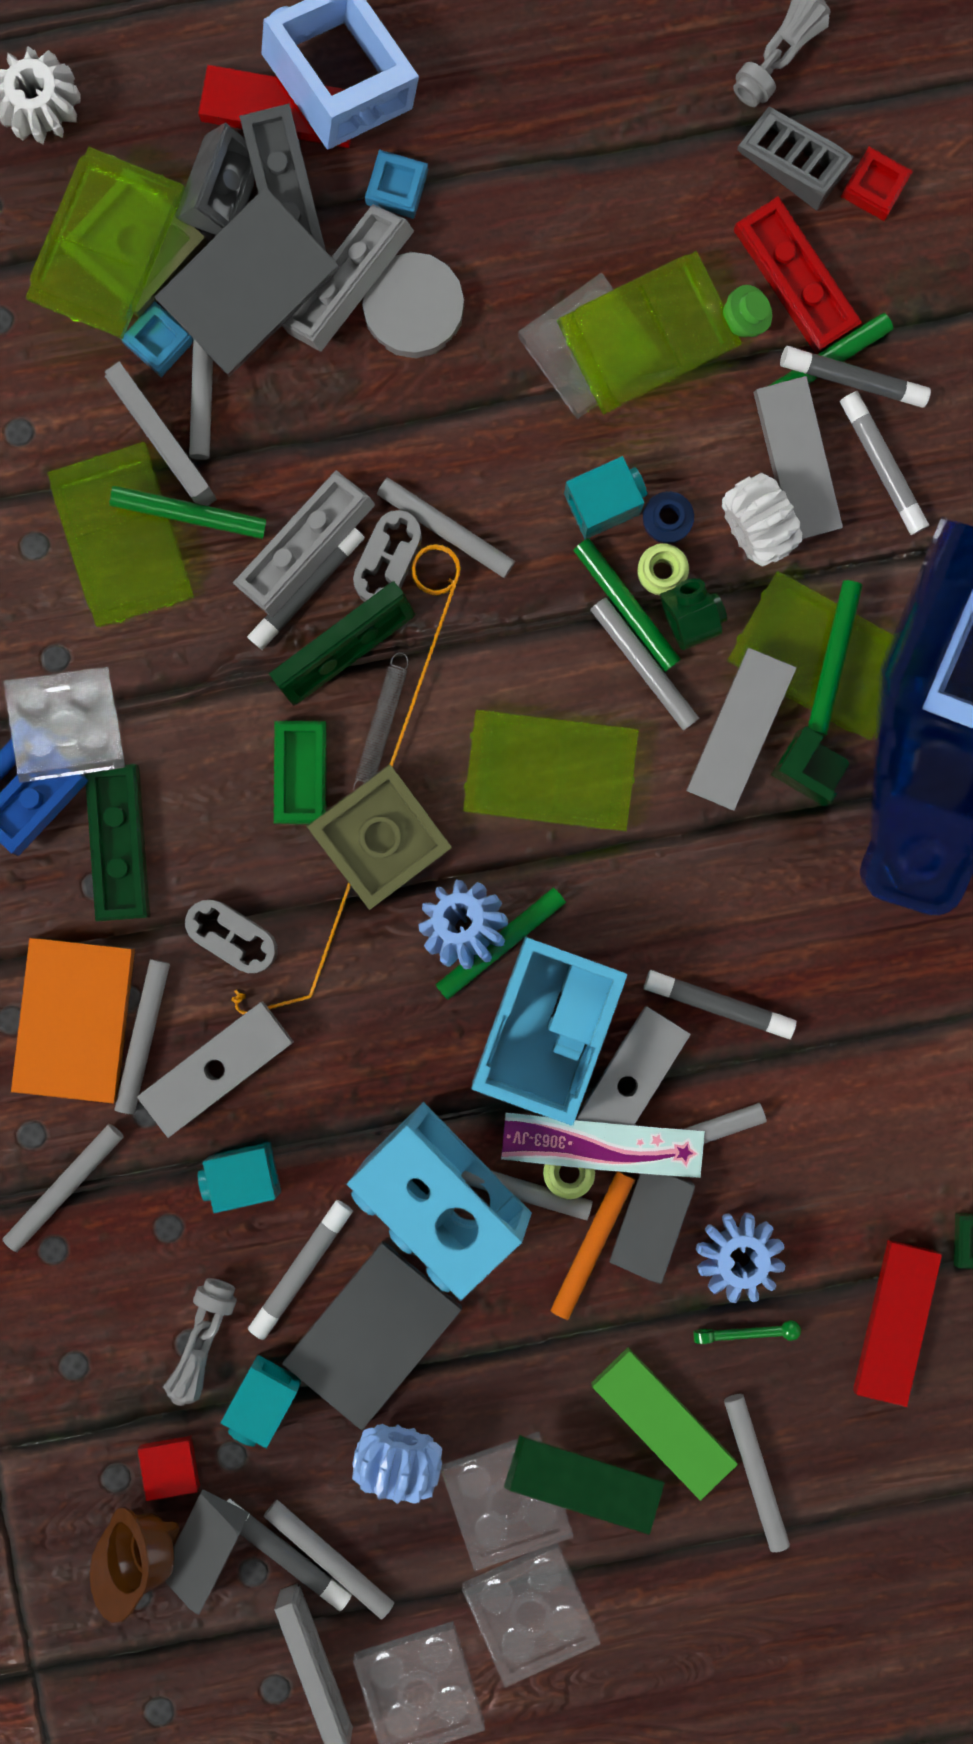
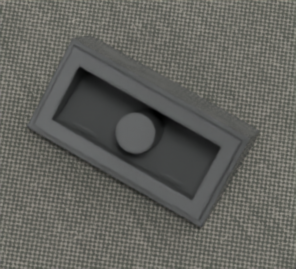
[175,123,255,235]
[609,1173,695,1284]
[165,1489,249,1615]

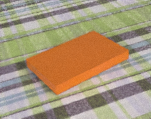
[11,938,135,1104]

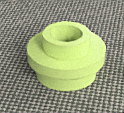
[637,543,689,595]
[543,1164,595,1199]

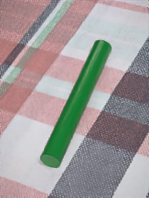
[754,313,893,398]
[109,485,266,539]
[573,538,681,672]
[808,580,863,736]
[435,887,567,1000]

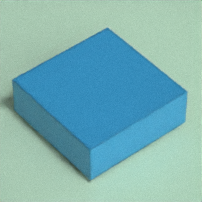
[365,150,428,219]
[120,301,193,378]

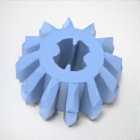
[418,879,508,969]
[696,1212,785,1303]
[352,1424,442,1504]

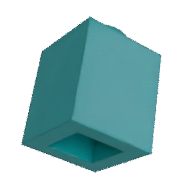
[564,456,647,540]
[198,1142,281,1213]
[220,1354,302,1449]

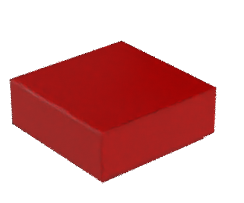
[841,146,913,221]
[138,1435,200,1501]

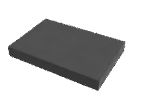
[155,187,339,377]
[282,1241,462,1431]

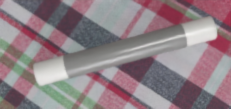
[840,391,929,536]
[248,1200,353,1340]

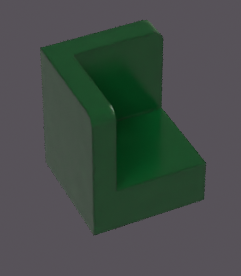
[771,726,849,806]

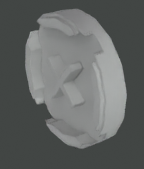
[362,252,464,358]

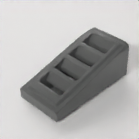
[737,106,854,211]

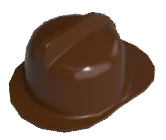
[89,1507,180,1623]

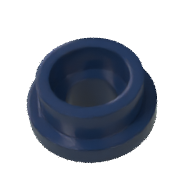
[642,491,694,544]

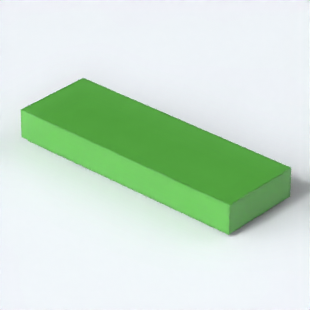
[591,1347,738,1501]

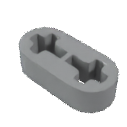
[353,510,422,602]
[185,900,278,973]

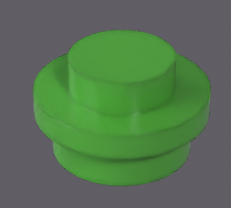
[723,285,772,337]

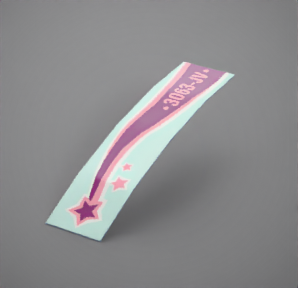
[501,1113,705,1178]

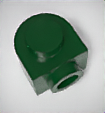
[660,578,728,651]

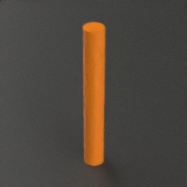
[550,1171,636,1320]

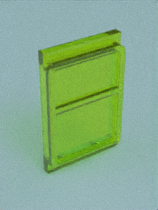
[25,146,185,339]
[556,251,742,415]
[47,442,195,628]
[727,571,921,740]
[463,710,639,832]

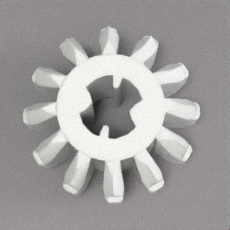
[0,46,81,144]
[722,472,802,567]

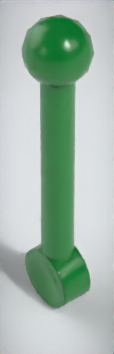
[693,1320,801,1344]

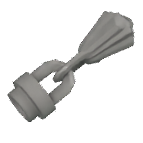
[733,0,830,107]
[163,1278,237,1406]

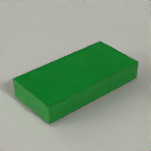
[274,721,327,825]

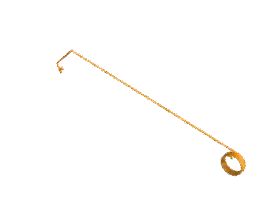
[231,544,461,1014]

